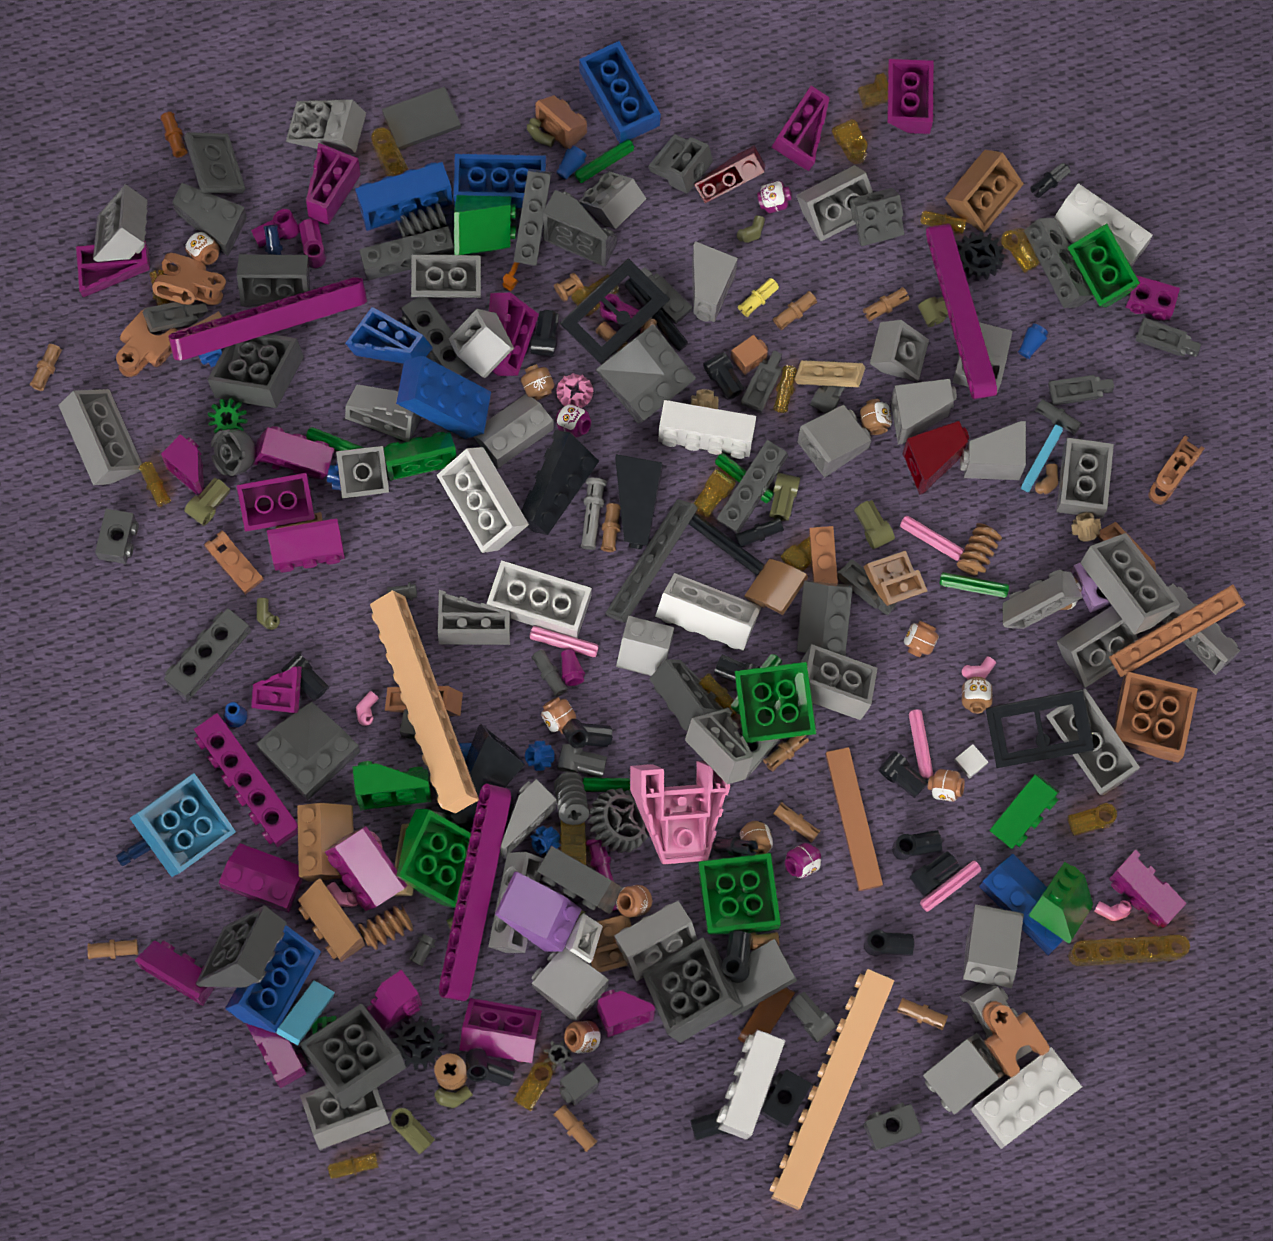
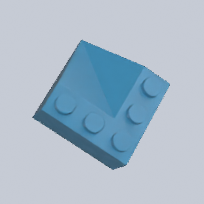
[130,773,236,877]

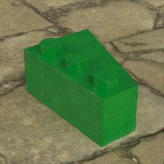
[989,774,1059,849]

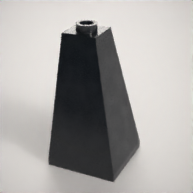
[615,454,663,550]
[447,724,525,831]

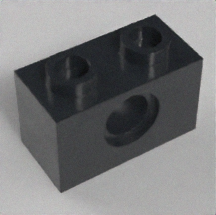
[761,1069,812,1129]

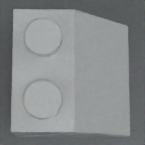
[870,320,929,381]
[336,446,389,498]
[616,616,674,676]

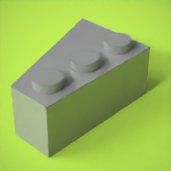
[438,590,510,645]
[685,708,753,784]

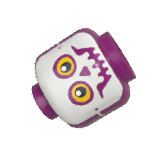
[757,181,792,213]
[556,404,591,438]
[785,843,821,879]

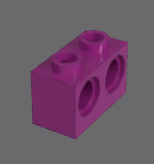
[1125,275,1180,321]

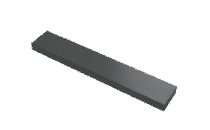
[605,499,698,623]

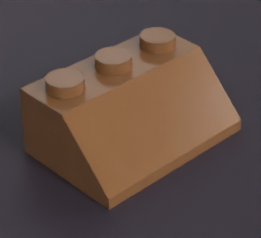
[945,150,1024,233]
[297,803,354,882]
[298,879,365,962]

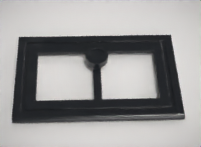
[560,258,670,365]
[985,689,1095,768]

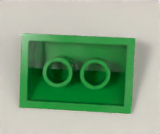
[1068,223,1140,308]
[383,432,457,481]
[1028,862,1093,943]

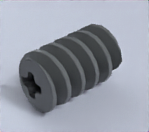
[396,203,447,238]
[554,772,589,825]

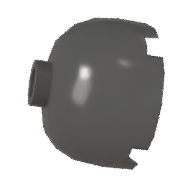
[211,429,256,476]

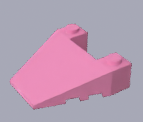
[630,761,730,864]

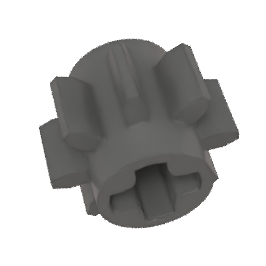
[543,1040,573,1071]

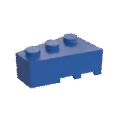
[345,307,433,364]

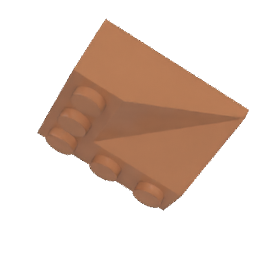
[1114,672,1198,763]

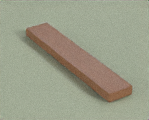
[1109,584,1246,677]
[825,747,883,891]

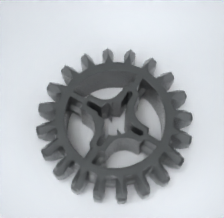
[588,788,649,854]

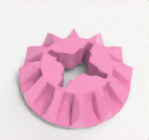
[556,373,593,408]

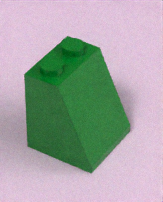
[454,195,516,255]

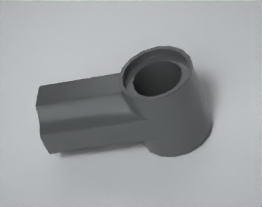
[810,385,846,414]
[557,744,607,778]
[788,991,836,1043]

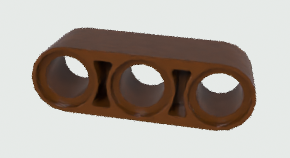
[738,987,795,1043]

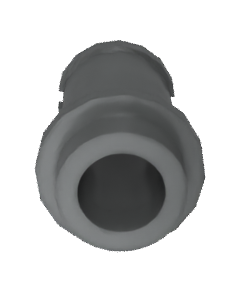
[387,582,417,601]
[409,934,436,967]

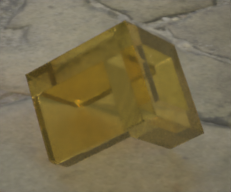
[857,73,888,109]

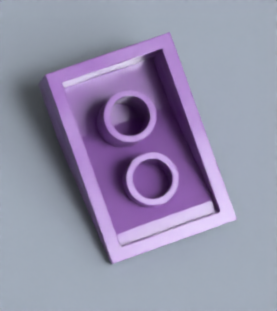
[495,872,582,952]

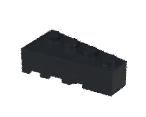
[521,430,599,535]

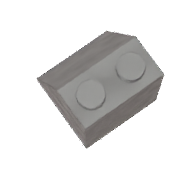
[692,241,738,322]
[890,379,957,444]
[797,405,871,478]
[960,421,1026,480]
[963,904,1023,988]
[531,948,609,1022]
[923,1033,1005,1114]

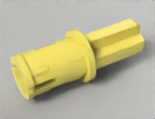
[738,278,779,317]

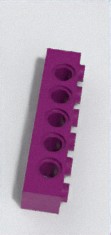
[194,713,298,848]

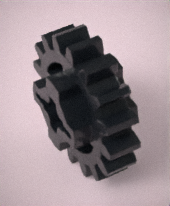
[957,231,1005,281]
[392,1016,445,1071]

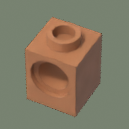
[731,335,768,375]

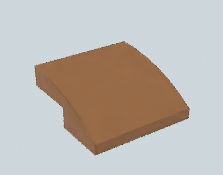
[863,551,927,606]
[744,559,808,615]
[591,914,631,973]

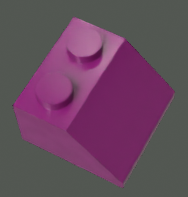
[161,434,204,496]

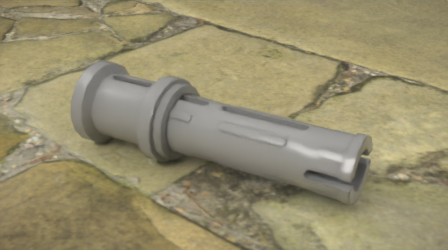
[581,478,607,550]

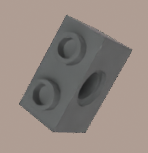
[95,509,139,564]
[559,1062,599,1106]
[863,1102,922,1152]

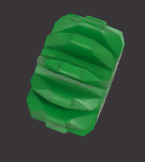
[208,398,248,434]

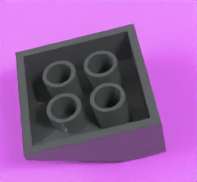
[543,190,617,267]
[596,324,696,424]
[207,334,304,408]
[257,701,360,800]
[196,905,287,987]
[642,937,742,1043]
[300,1003,406,1109]

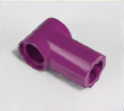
[251,209,300,248]
[299,219,326,268]
[600,294,640,326]

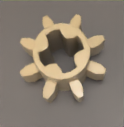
[691,389,719,409]
[1071,512,1101,541]

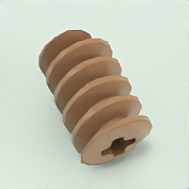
[957,523,1002,576]
[358,904,413,950]
[434,1054,467,1091]

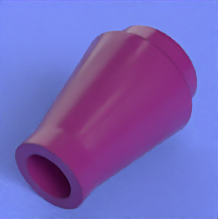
[561,649,585,686]

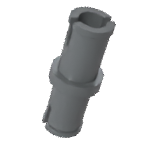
[1035,399,1082,435]
[531,649,568,697]

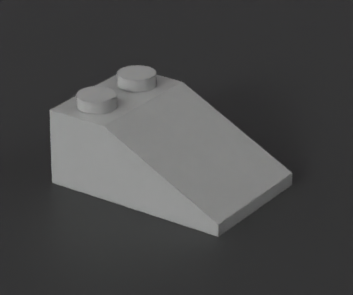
[501,779,557,858]

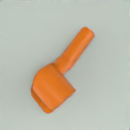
[502,262,520,291]

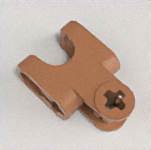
[152,253,226,305]
[116,308,179,377]
[1148,435,1205,505]
[982,1001,1050,1078]

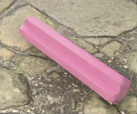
[900,516,964,561]
[530,626,599,657]
[909,710,933,779]
[920,861,981,912]

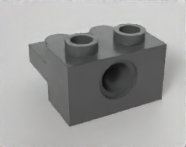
[648,134,713,194]
[849,188,905,246]

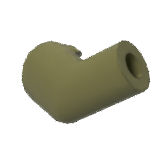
[527,118,555,147]
[737,216,765,243]
[256,598,280,630]
[434,1085,473,1108]

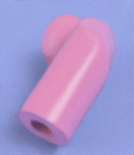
[962,656,996,680]
[356,691,379,726]
[327,882,358,908]
[1094,900,1132,921]

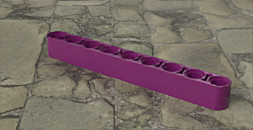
[926,223,997,399]
[168,277,367,360]
[439,784,511,1001]

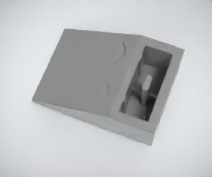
[286,100,366,153]
[952,322,1012,392]

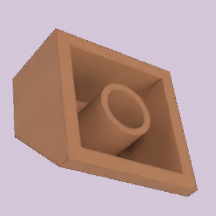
[535,95,587,149]

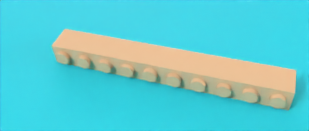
[370,590,479,813]
[769,969,895,1210]

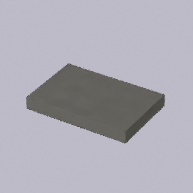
[382,87,461,151]
[184,132,245,194]
[730,939,797,1017]

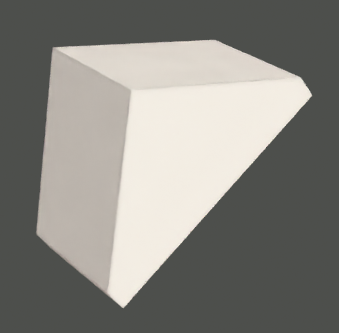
[565,913,603,963]

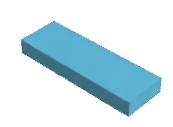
[1021,424,1063,492]
[277,981,335,1045]

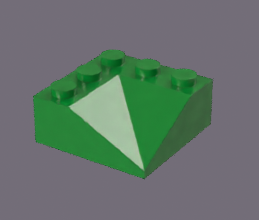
[735,662,817,743]
[353,761,432,811]
[396,809,471,908]
[697,853,781,934]

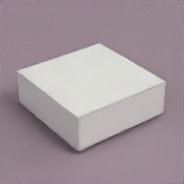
[954,745,988,779]

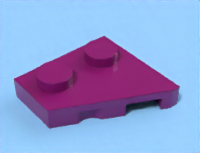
[251,666,302,713]

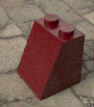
[902,421,969,495]

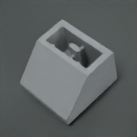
[578,172,646,229]
[449,309,514,378]

